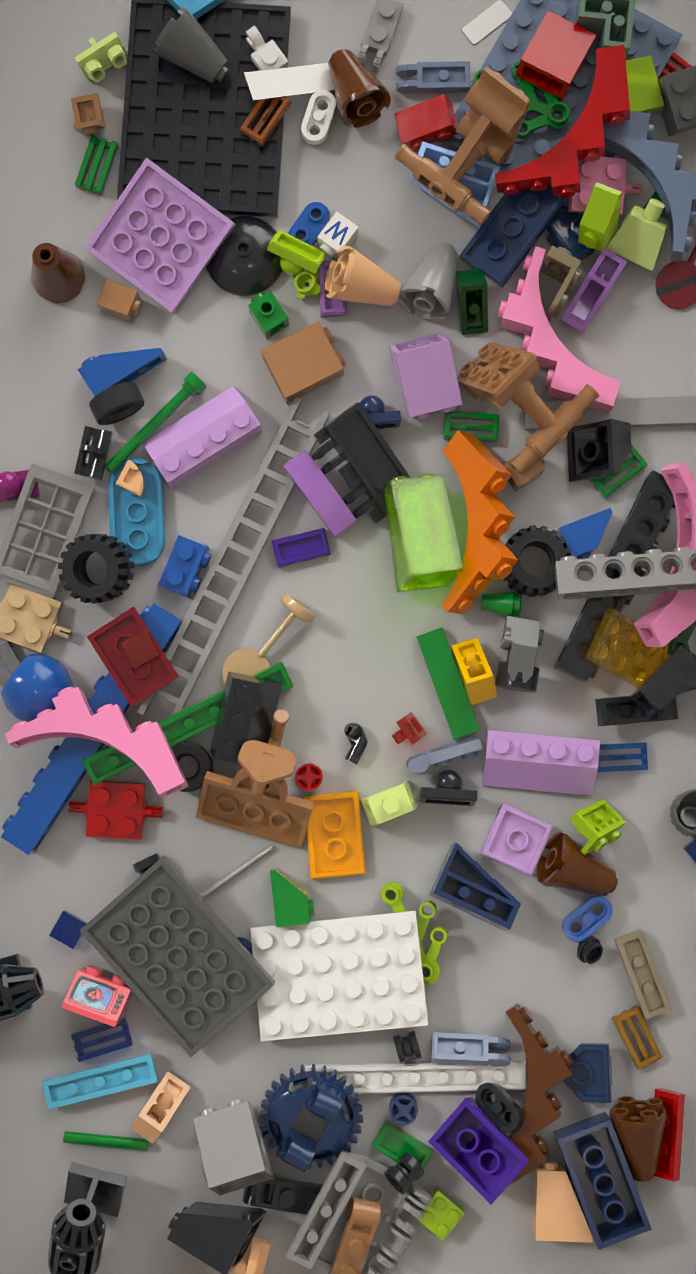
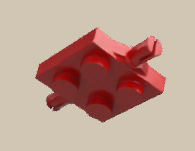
[68,780,164,840]

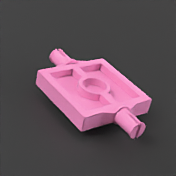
[568,157,642,216]

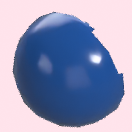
[1,654,73,723]

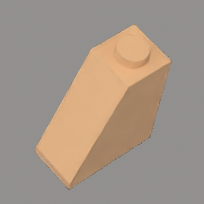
[532,1159,593,1243]

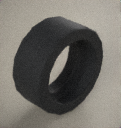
[89,382,145,426]

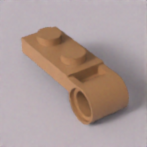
[328,1197,381,1274]

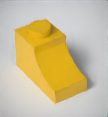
[451,638,497,705]

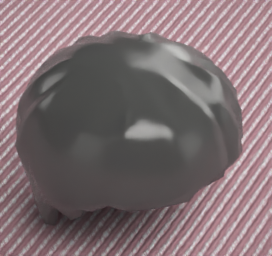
[669,789,696,838]

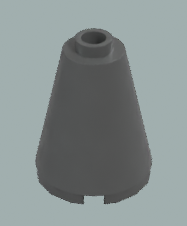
[152,6,229,83]

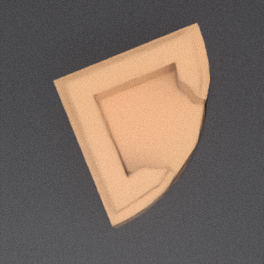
[116,460,144,497]

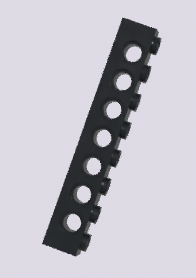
[554,470,676,682]

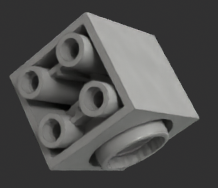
[193,1099,274,1196]

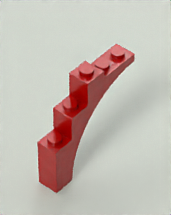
[495,45,630,198]

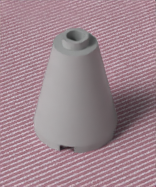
[398,242,458,321]

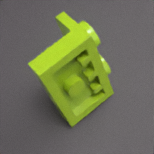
[570,799,626,855]

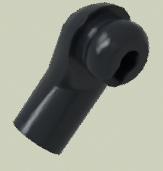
[344,723,368,765]

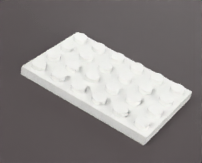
[250,911,429,1041]

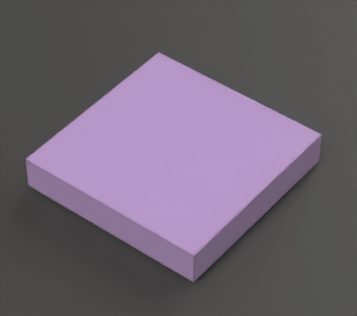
[481,803,554,876]

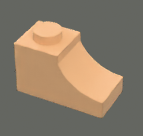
[130,1072,190,1144]

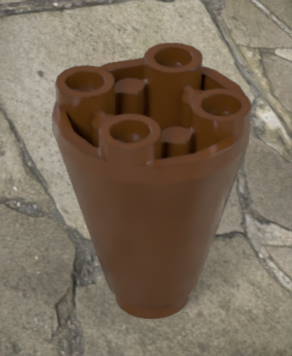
[610,1096,667,1182]

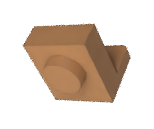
[71,93,106,136]

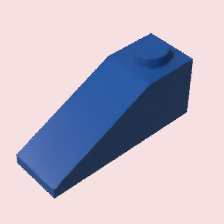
[77,348,167,396]

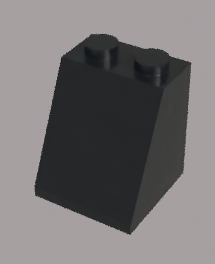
[167,1201,267,1274]

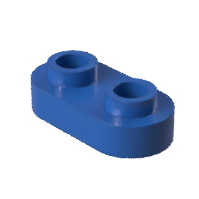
[288,202,330,246]
[562,895,613,942]

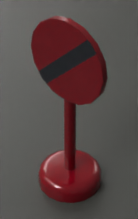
[655,245,696,310]

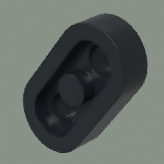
[476,1083,524,1133]

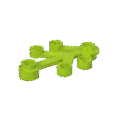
[381,881,448,985]

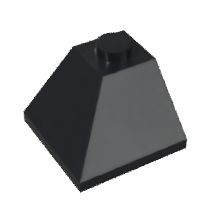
[567,419,632,482]

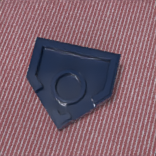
[546,207,596,260]
[563,1043,612,1103]

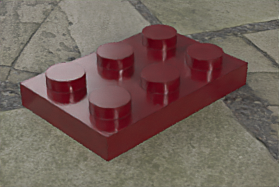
[87,606,180,707]

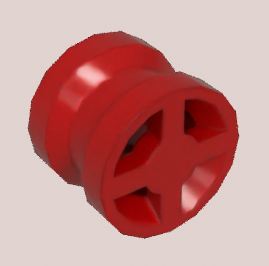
[295,763,323,791]

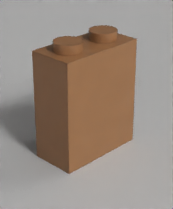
[261,321,346,404]

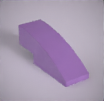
[561,248,627,333]
[283,450,357,536]

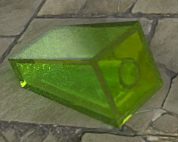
[385,474,463,593]

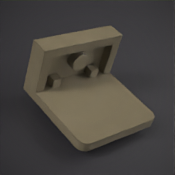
[540,246,582,321]

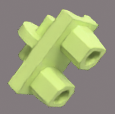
[74,32,128,83]

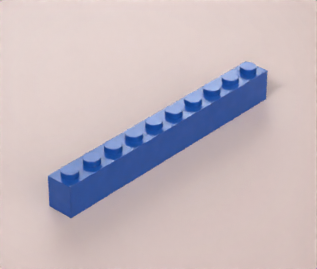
[1,603,182,855]

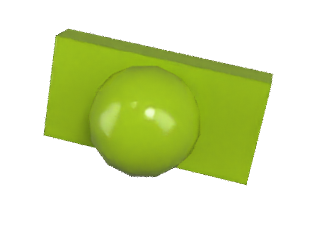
[267,230,327,276]

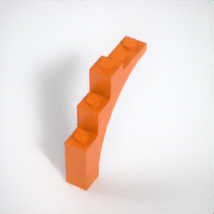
[442,430,518,614]

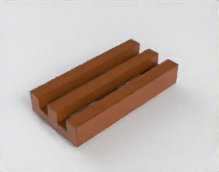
[239,96,292,147]

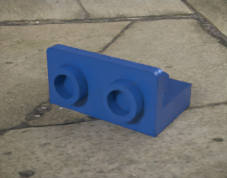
[158,535,212,598]

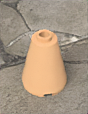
[325,245,402,306]

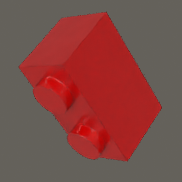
[394,94,458,152]

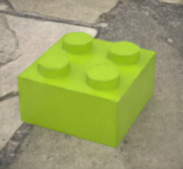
[416,1186,465,1241]

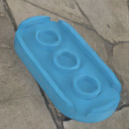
[108,458,166,567]

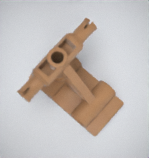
[394,66,530,226]
[457,342,599,475]

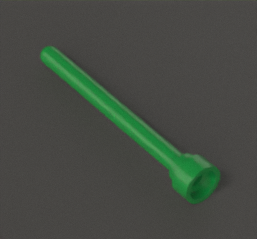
[105,372,207,472]

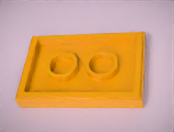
[303,791,366,879]

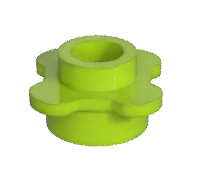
[293,271,321,300]

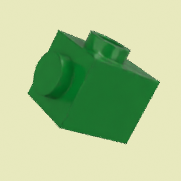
[248,291,289,339]

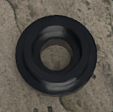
[577,936,603,964]

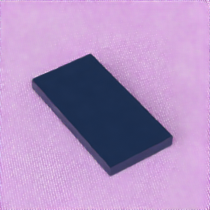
[459,186,568,288]

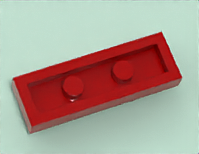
[654,1088,685,1182]

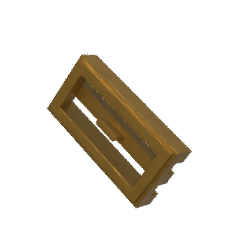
[611,1005,663,1070]

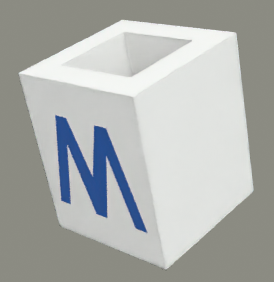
[317,212,359,260]

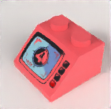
[61,965,133,1027]

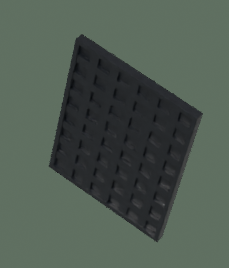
[117,0,291,217]

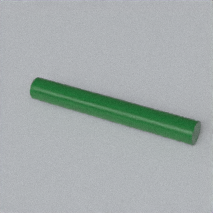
[63,1131,149,1151]

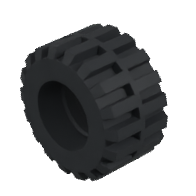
[503,525,571,597]
[58,534,135,604]

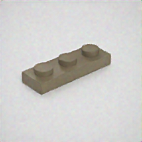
[614,929,672,1020]

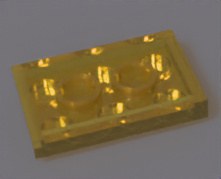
[585,608,670,688]

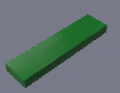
[416,627,480,740]

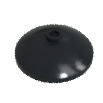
[206,216,282,296]

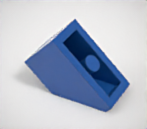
[557,508,613,559]

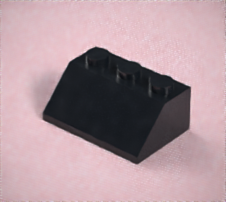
[210,671,283,764]

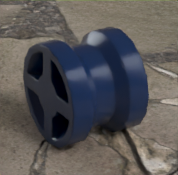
[389,1093,418,1125]

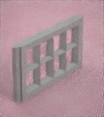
[0,463,95,599]

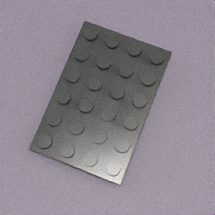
[79,856,275,1057]

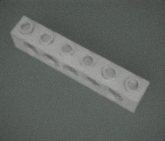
[554,547,696,601]

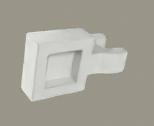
[246,25,288,71]

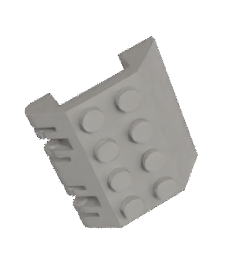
[285,1152,433,1274]

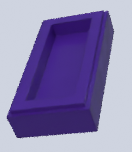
[272,528,331,568]

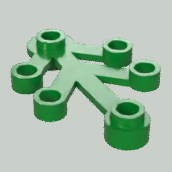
[473,62,571,139]

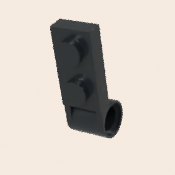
[595,696,678,727]
[242,1177,323,1214]

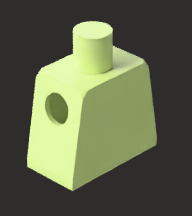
[606,199,669,271]
[360,781,418,826]

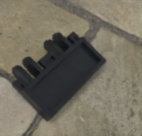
[311,402,420,524]

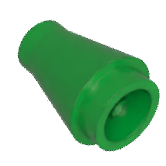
[481,591,522,617]

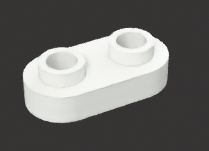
[301,90,336,145]

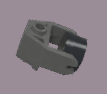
[495,616,544,693]

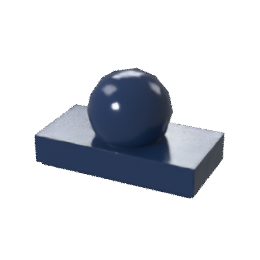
[360,395,401,429]

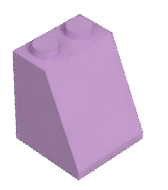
[389,333,462,419]

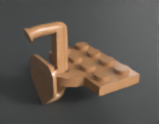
[195,709,314,849]

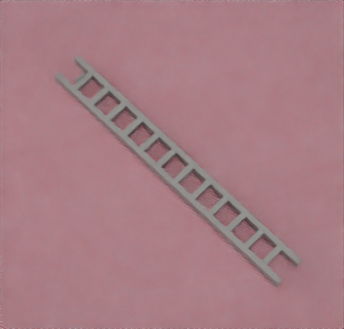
[137,397,330,716]

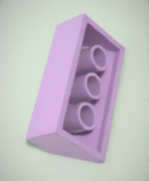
[142,386,262,489]
[482,730,600,796]

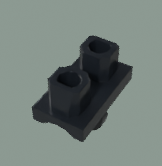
[74,426,113,480]

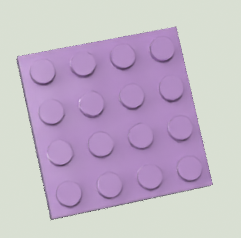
[85,158,236,314]

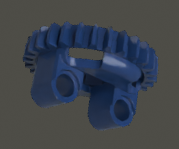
[259,1064,363,1172]

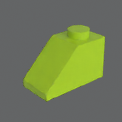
[578,182,622,252]

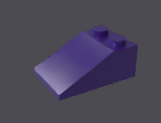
[428,1097,530,1205]

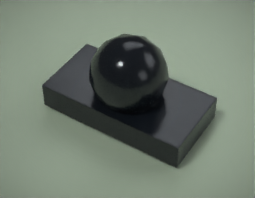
[420,770,477,806]

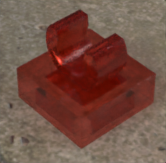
[392,712,427,745]

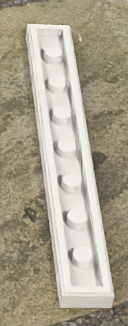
[303,1059,527,1094]

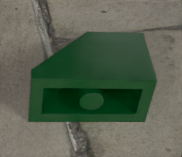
[456,268,488,335]

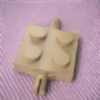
[0,583,73,654]

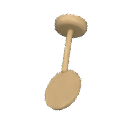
[222,593,316,684]

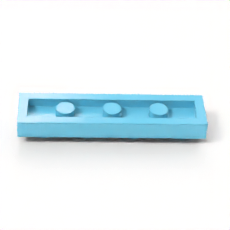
[42,1052,159,1110]

